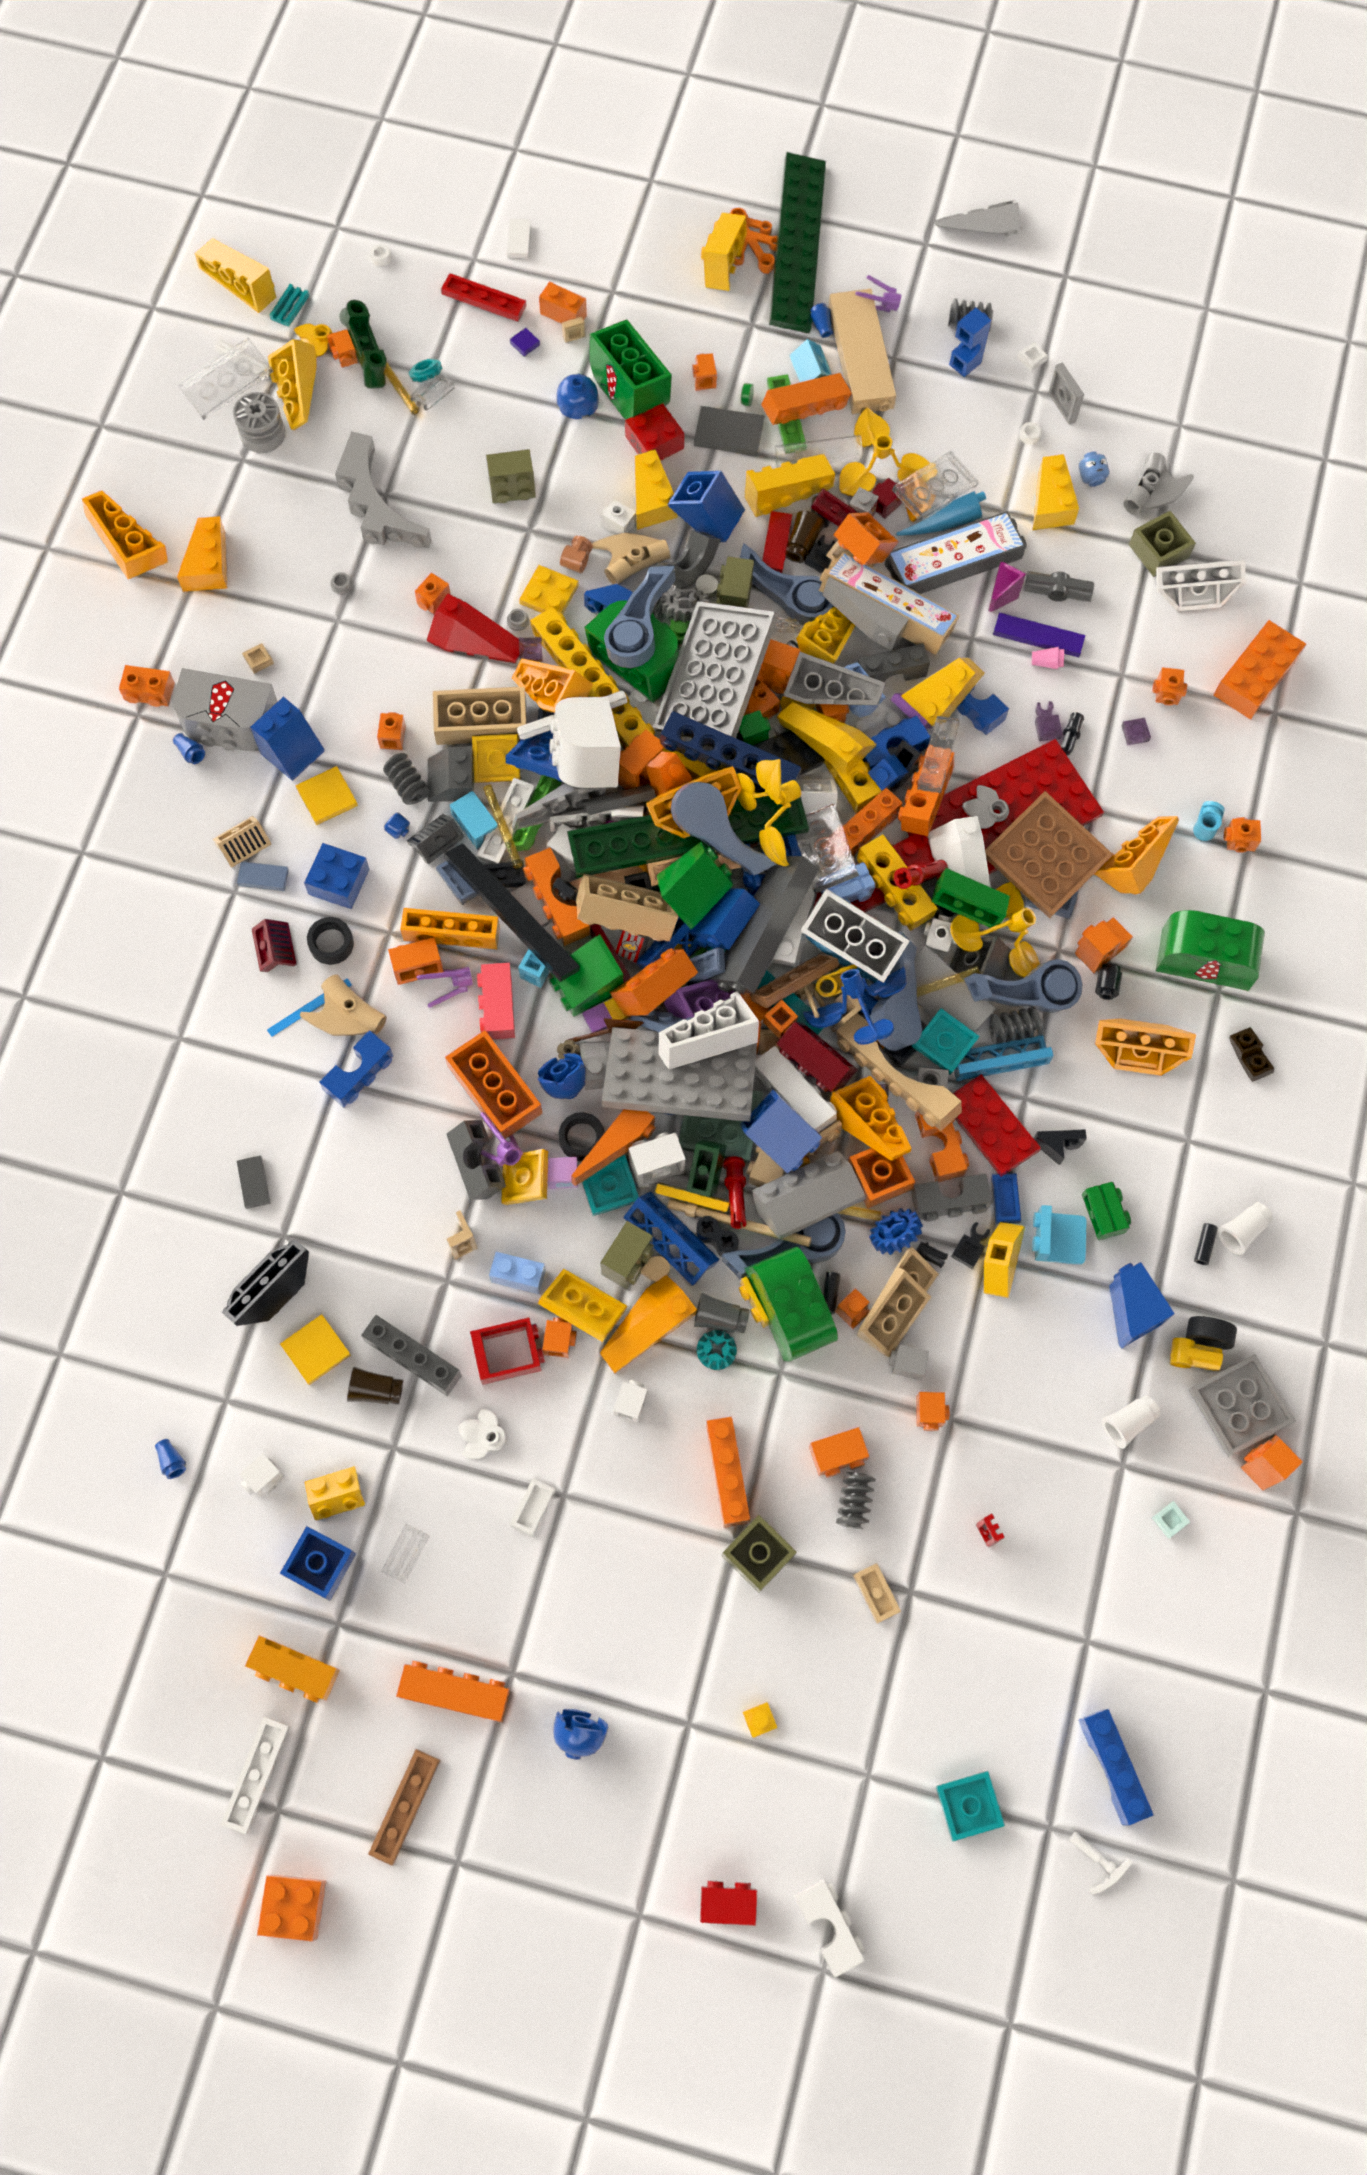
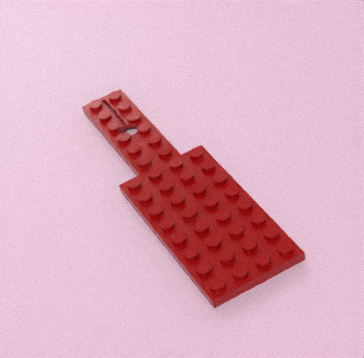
[813,739,1104,912]

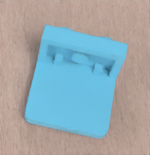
[1032,1205,1087,1265]

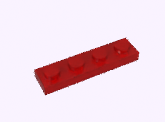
[441,273,527,322]

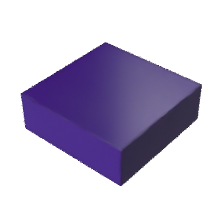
[510,328,540,357]

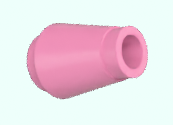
[1032,647,1064,670]

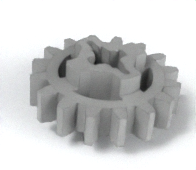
[660,587,709,623]

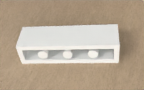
[754,1046,837,1133]

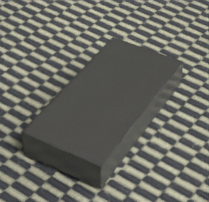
[237,1155,271,1209]

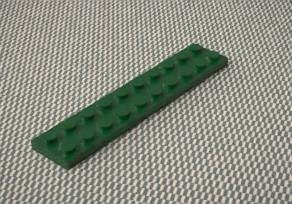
[769,152,826,334]
[567,796,809,878]

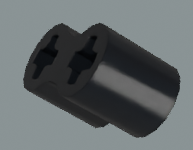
[696,1216,739,1257]

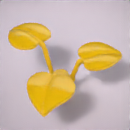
[839,408,937,497]
[737,759,801,866]
[950,882,1040,978]

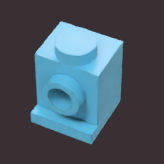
[518,949,550,988]

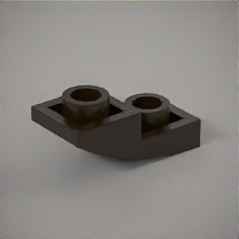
[1229,1027,1275,1082]

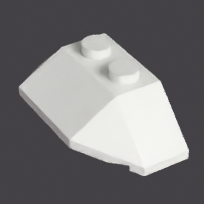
[1156,560,1246,611]

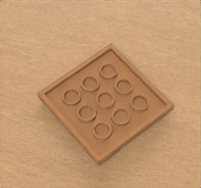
[985,791,1113,918]

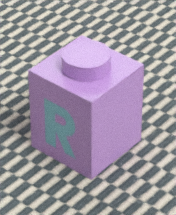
[548,1157,578,1189]

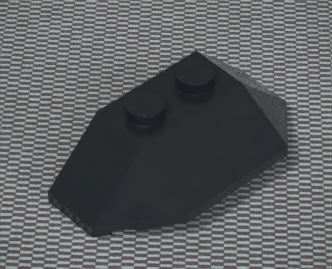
[222,1239,309,1326]

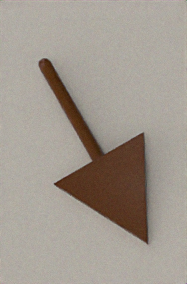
[568,1018,644,1042]

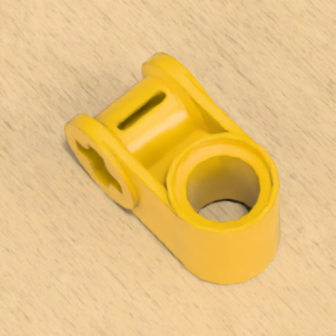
[816,964,858,998]

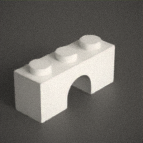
[794,1880,866,1978]

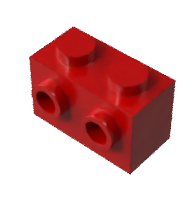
[700,1881,757,1926]

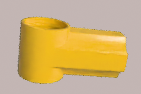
[1169,1337,1223,1372]

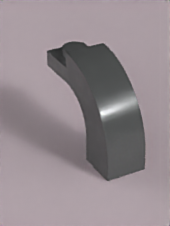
[656,530,721,589]

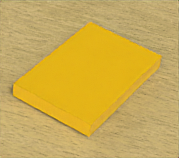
[538,1268,627,1342]

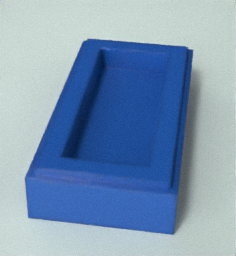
[991,1173,1021,1224]

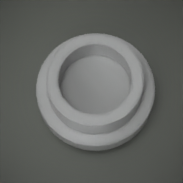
[330,572,353,595]
[507,609,529,631]

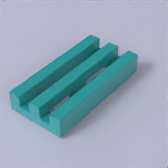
[269,284,309,327]

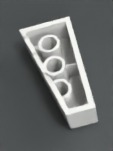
[659,991,759,1070]

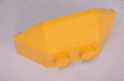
[646,766,742,838]
[1095,1018,1196,1076]

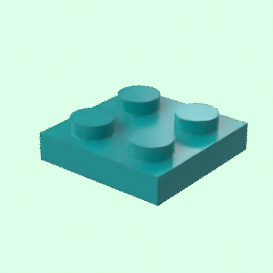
[912,1008,980,1075]
[582,1154,639,1216]
[936,1771,1005,1842]

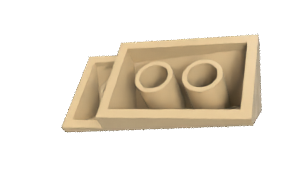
[857,1247,939,1358]

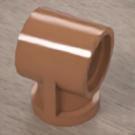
[560,535,593,573]

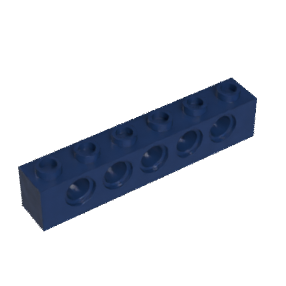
[660,711,801,790]

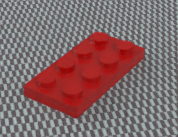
[952,1074,1041,1177]

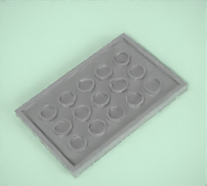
[653,601,778,738]
[601,1027,757,1122]

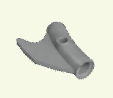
[1123,452,1194,515]

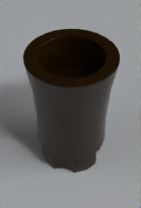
[785,511,825,563]
[347,1366,404,1405]

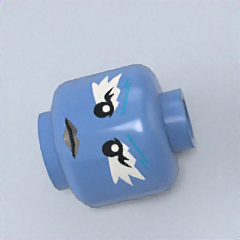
[1078,451,1110,487]

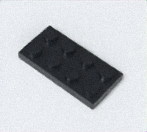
[729,730,825,793]

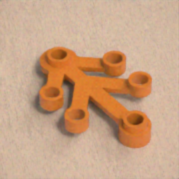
[730,208,777,274]

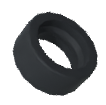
[307,917,354,965]
[558,1112,604,1161]
[1185,1316,1237,1350]

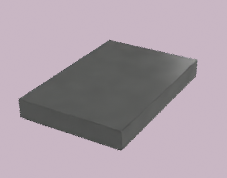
[694,406,764,456]

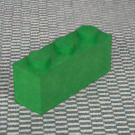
[931,868,1010,928]

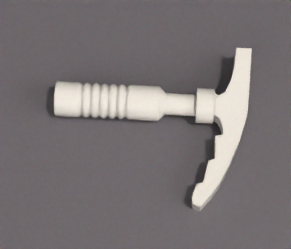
[1069,1832,1132,1894]

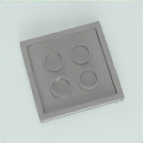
[1189,1354,1296,1458]

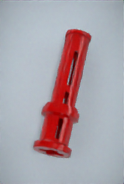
[894,859,948,889]
[723,1156,747,1229]

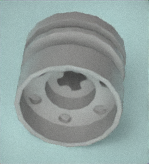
[233,392,285,453]

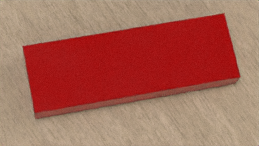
[762,511,793,574]

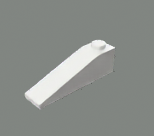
[928,816,991,887]

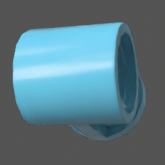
[1193,801,1225,841]

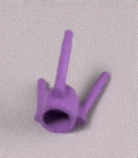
[855,275,902,313]
[417,967,473,1008]
[480,1112,523,1166]

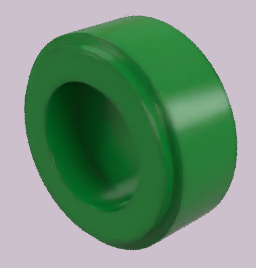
[741,383,754,406]

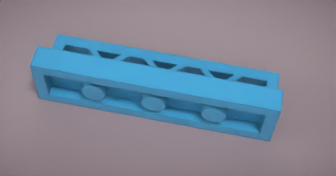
[954,1035,1054,1082]

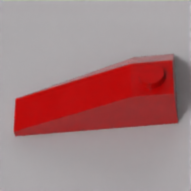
[427,593,527,663]

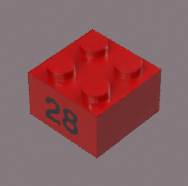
[625,404,685,461]

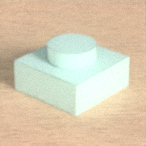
[1152,1501,1190,1539]

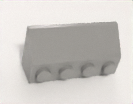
[752,1151,866,1240]

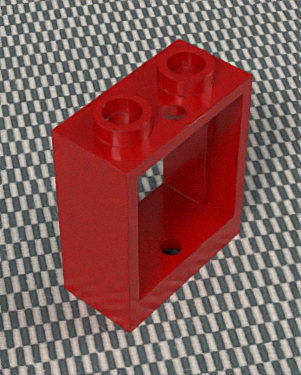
[470,1317,545,1385]

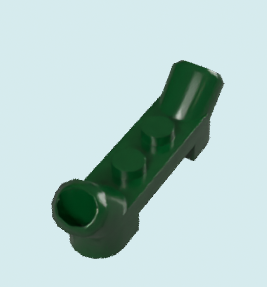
[339,300,387,389]

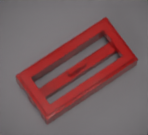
[976,1514,1005,1547]

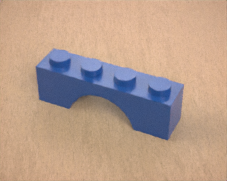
[1078,1709,1154,1826]

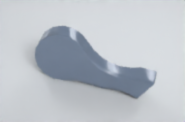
[740,543,834,626]
[604,566,676,668]
[671,782,776,876]
[870,931,922,1051]
[964,959,1083,1013]
[722,1213,846,1280]

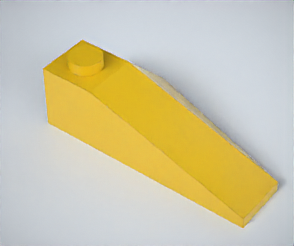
[268,339,317,430]

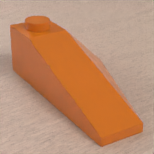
[571,1109,656,1186]

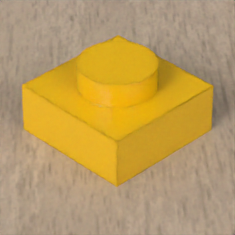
[742,1702,777,1738]

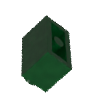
[686,1139,727,1197]

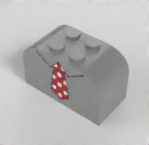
[173,668,278,751]

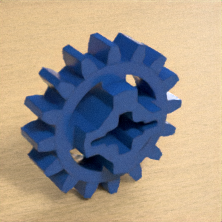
[869,1208,923,1255]

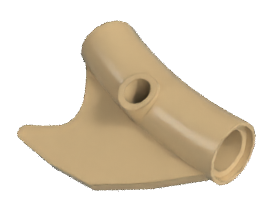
[592,533,670,584]
[300,974,387,1036]

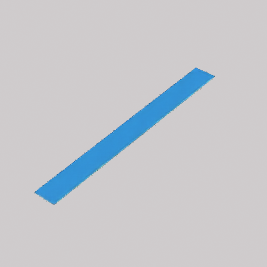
[267,978,352,1037]

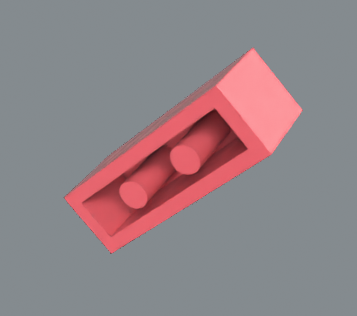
[477,963,515,1040]

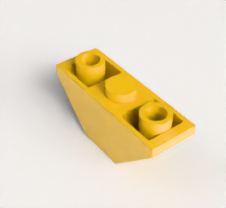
[984,1222,1025,1298]

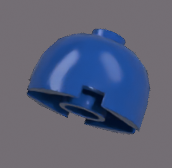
[556,373,599,419]
[538,1053,586,1099]
[553,1709,608,1760]

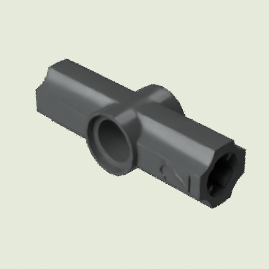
[1024,571,1094,602]

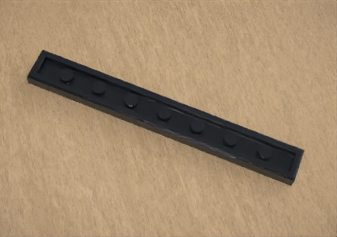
[444,843,580,982]

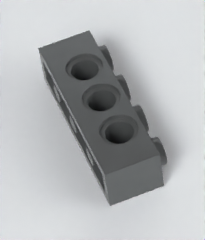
[361,1315,462,1396]

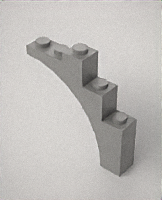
[335,431,431,548]

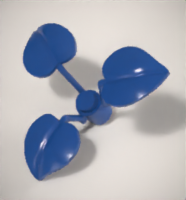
[803,966,907,1045]

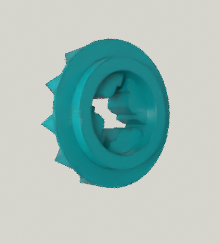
[409,359,443,383]
[696,1329,737,1370]

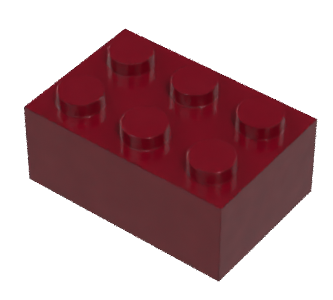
[776,1022,858,1092]

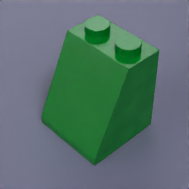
[656,842,733,929]
[549,935,623,1017]

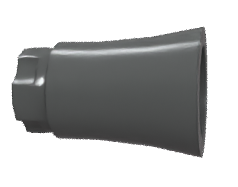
[694,1293,749,1333]

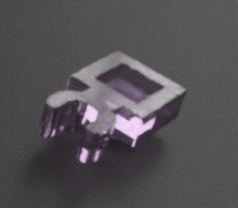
[1035,701,1063,741]

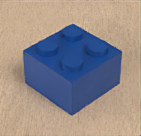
[304,843,370,909]
[279,1526,356,1601]

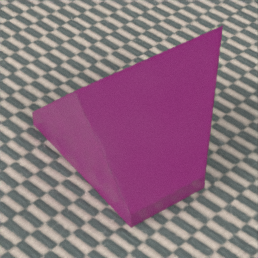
[988,562,1026,612]

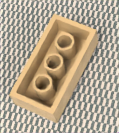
[433,687,527,745]
[576,874,678,942]

